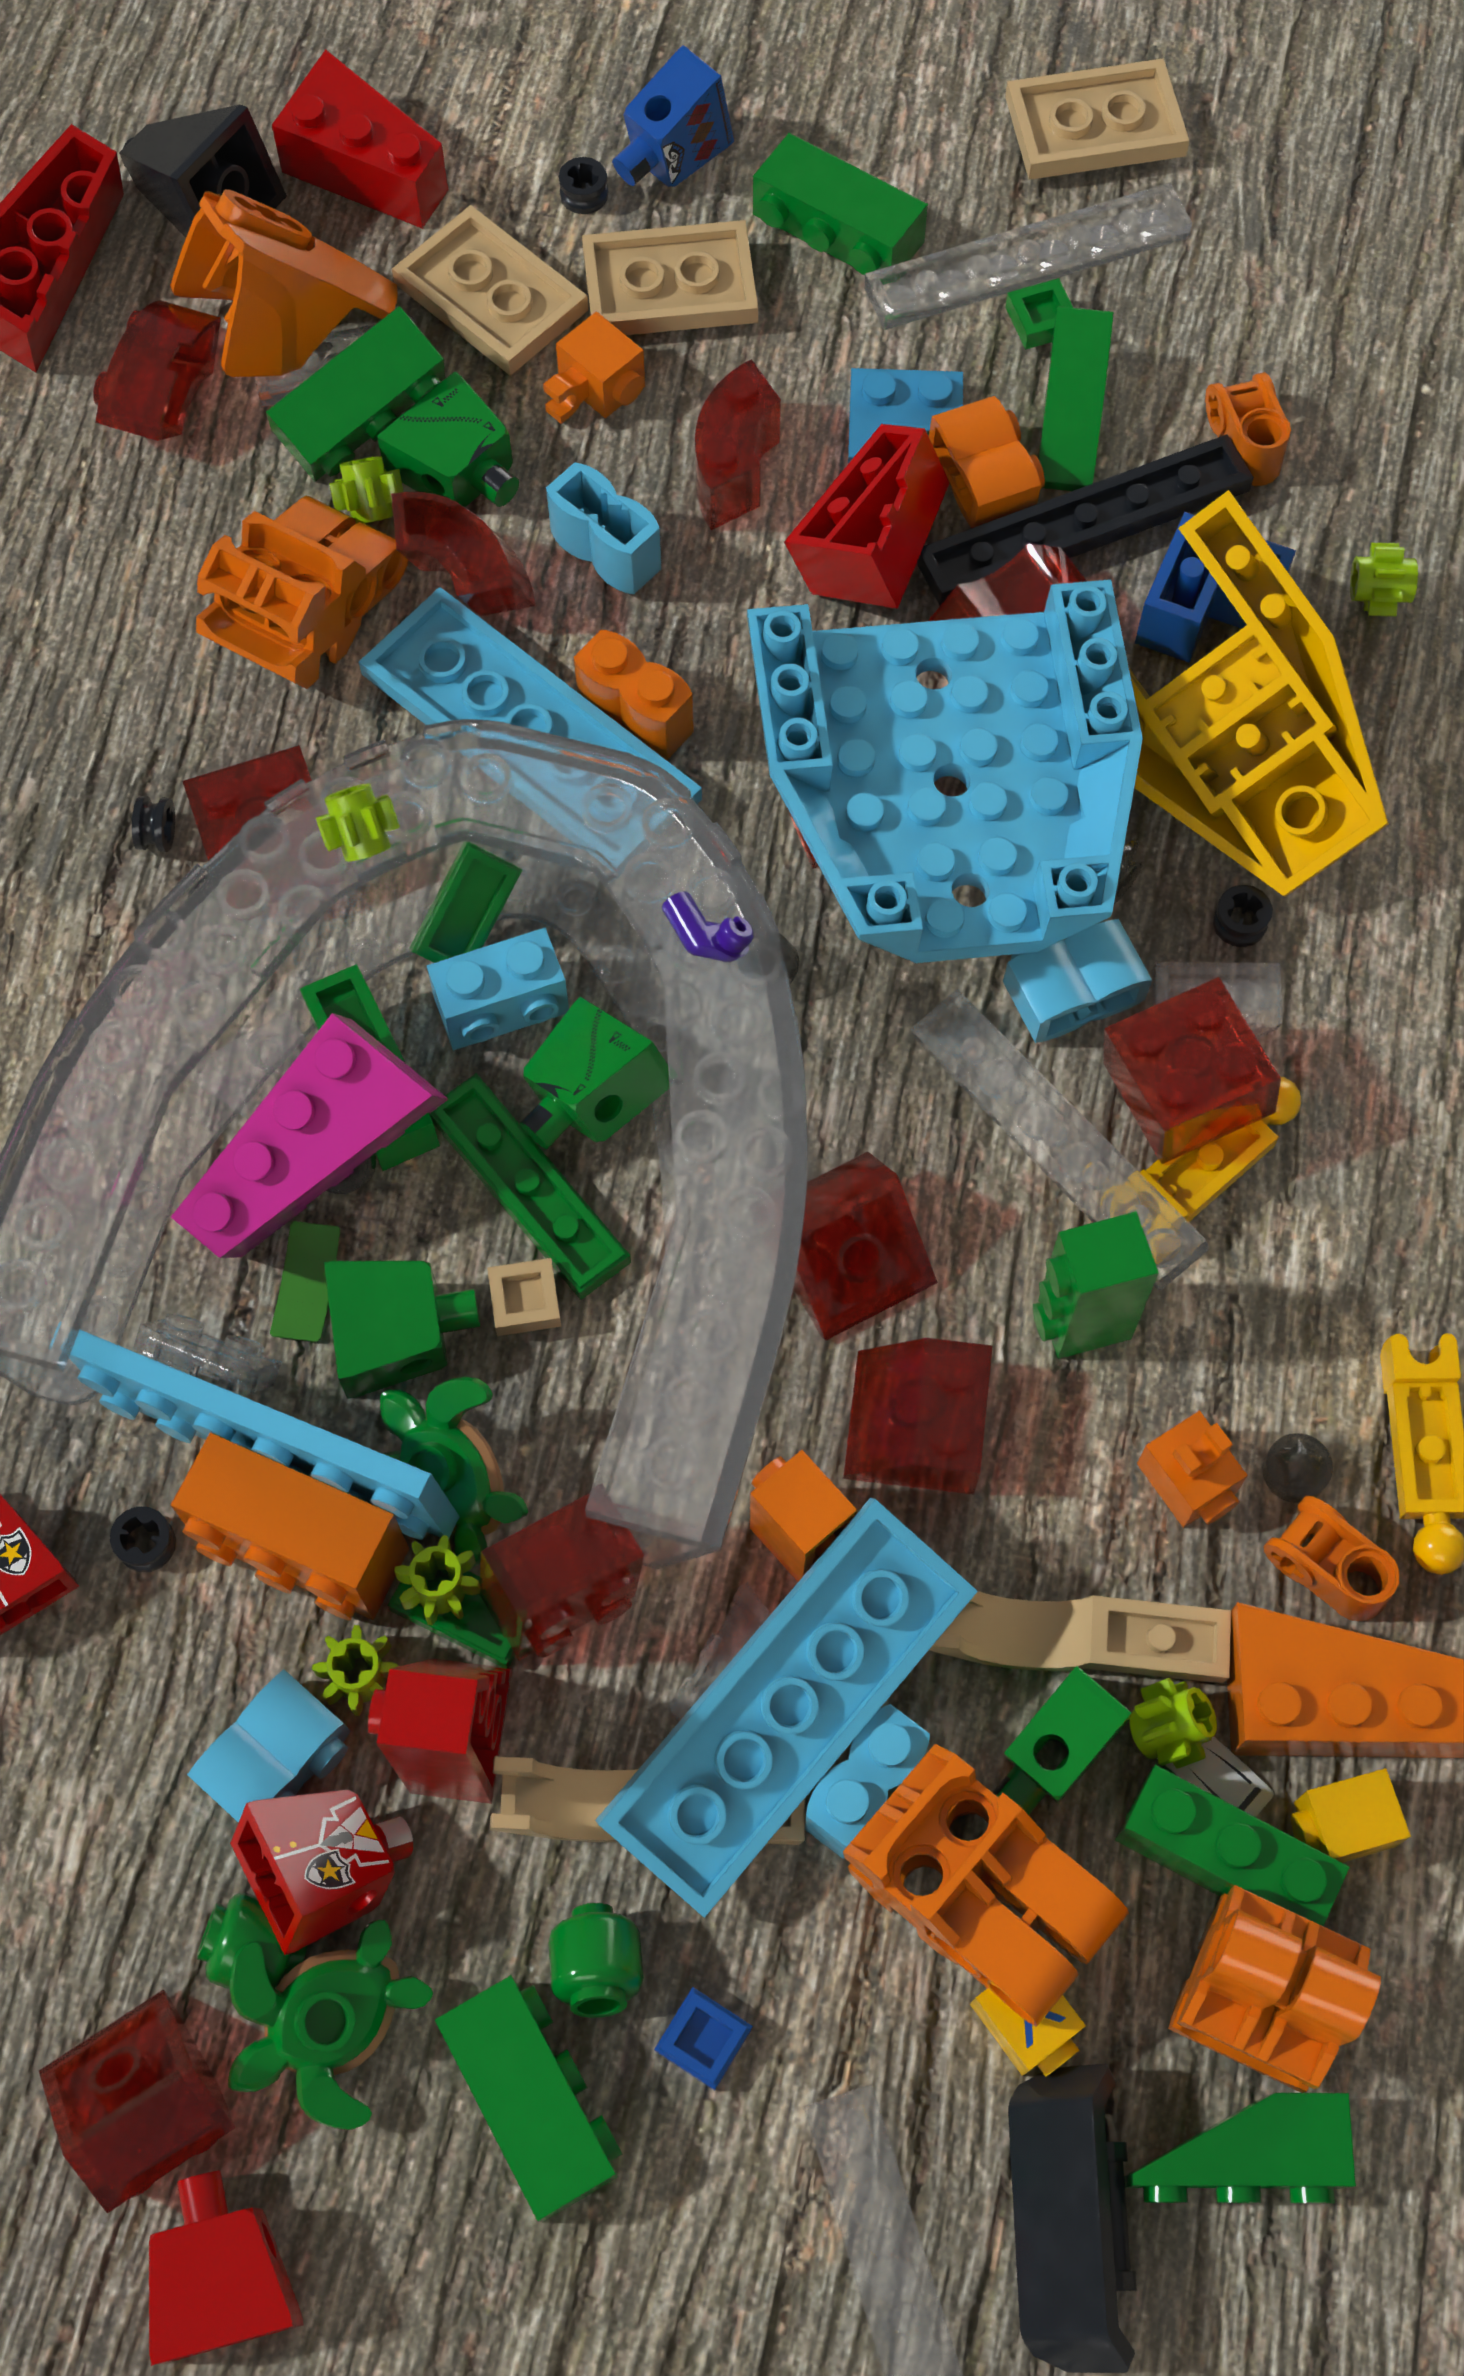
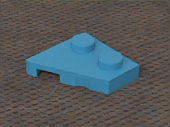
[848,368,963,464]

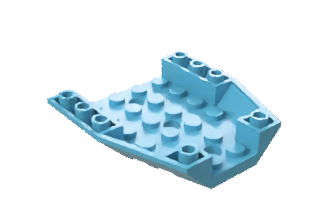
[747,580,1143,963]

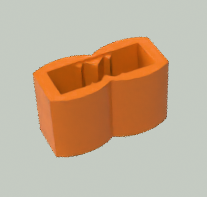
[929,396,1045,528]
[574,629,694,760]

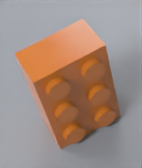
[171,1432,409,1621]

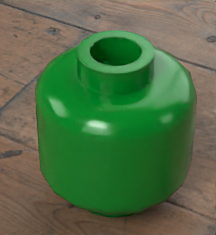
[196,1893,308,1989]
[548,1903,644,2018]

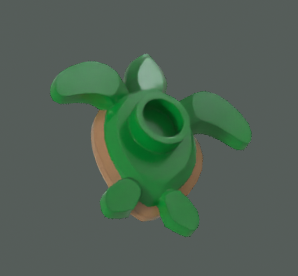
[380,1377,528,1568]
[228,1919,433,2130]

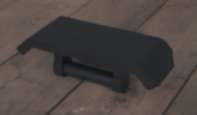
[1008,2064,1137,2373]

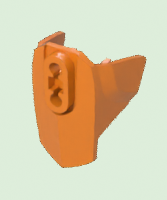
[170,189,398,377]

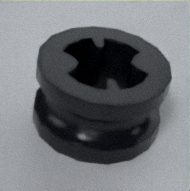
[558,157,608,214]
[132,795,176,852]
[1213,885,1273,947]
[110,1507,176,1572]

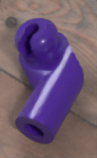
[662,891,754,963]

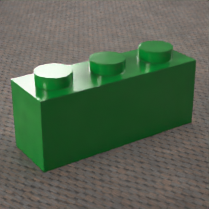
[753,133,928,286]
[266,306,446,482]
[1033,1211,1159,1359]
[1115,1764,1350,1926]
[435,1975,623,2223]

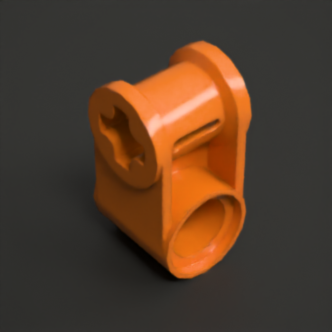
[1205,372,1291,486]
[1263,1495,1399,1622]

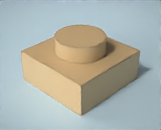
[487,1258,561,1336]

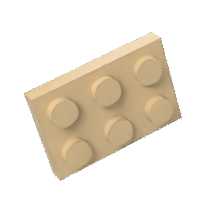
[1005,58,1189,180]
[392,205,589,376]
[582,220,758,335]

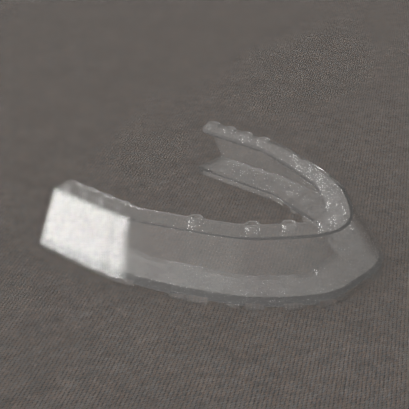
[0,719,808,1569]

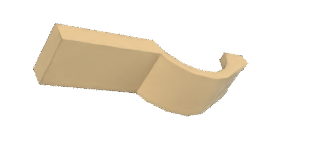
[928,1590,1231,1683]
[490,1756,805,1845]

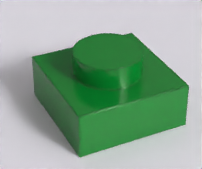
[1005,278,1073,350]

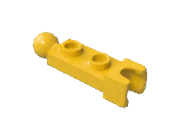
[1107,1076,1301,1255]
[1380,1333,1464,1575]

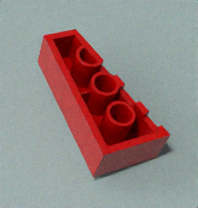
[0,124,124,373]
[368,1659,513,1804]

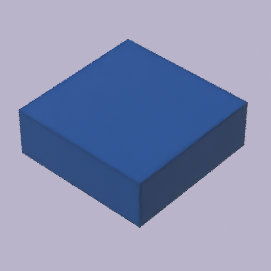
[654,1987,753,2091]

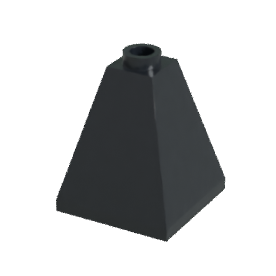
[119,104,287,238]

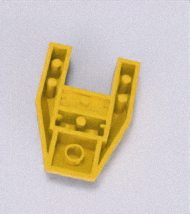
[1129,490,1389,897]

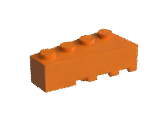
[1227,1602,1464,1758]

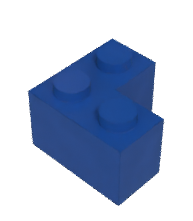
[1135,512,1296,663]

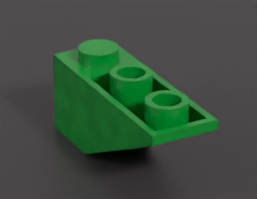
[1124,2093,1356,2204]

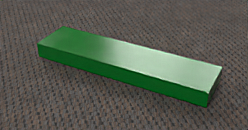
[429,1073,631,1300]

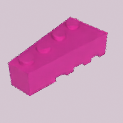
[171,1013,448,1258]

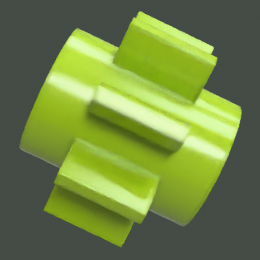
[329,456,405,524]
[1350,542,1418,617]
[316,783,400,862]
[394,1535,481,1626]
[312,1625,399,1716]
[1130,1677,1217,1769]

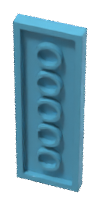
[359,587,702,879]
[63,1328,460,1540]
[595,1498,978,1918]

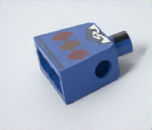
[612,45,734,187]

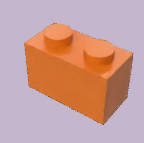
[750,1450,857,1582]

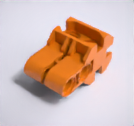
[196,496,410,689]
[843,1744,1129,2027]
[1168,1885,1381,2093]

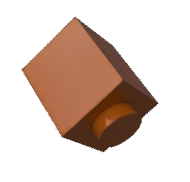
[543,311,645,424]
[1137,1410,1248,1528]

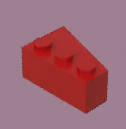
[272,49,448,229]
[784,424,950,609]

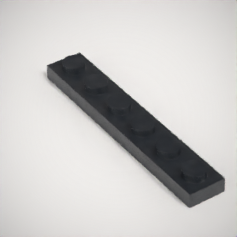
[917,434,1254,607]

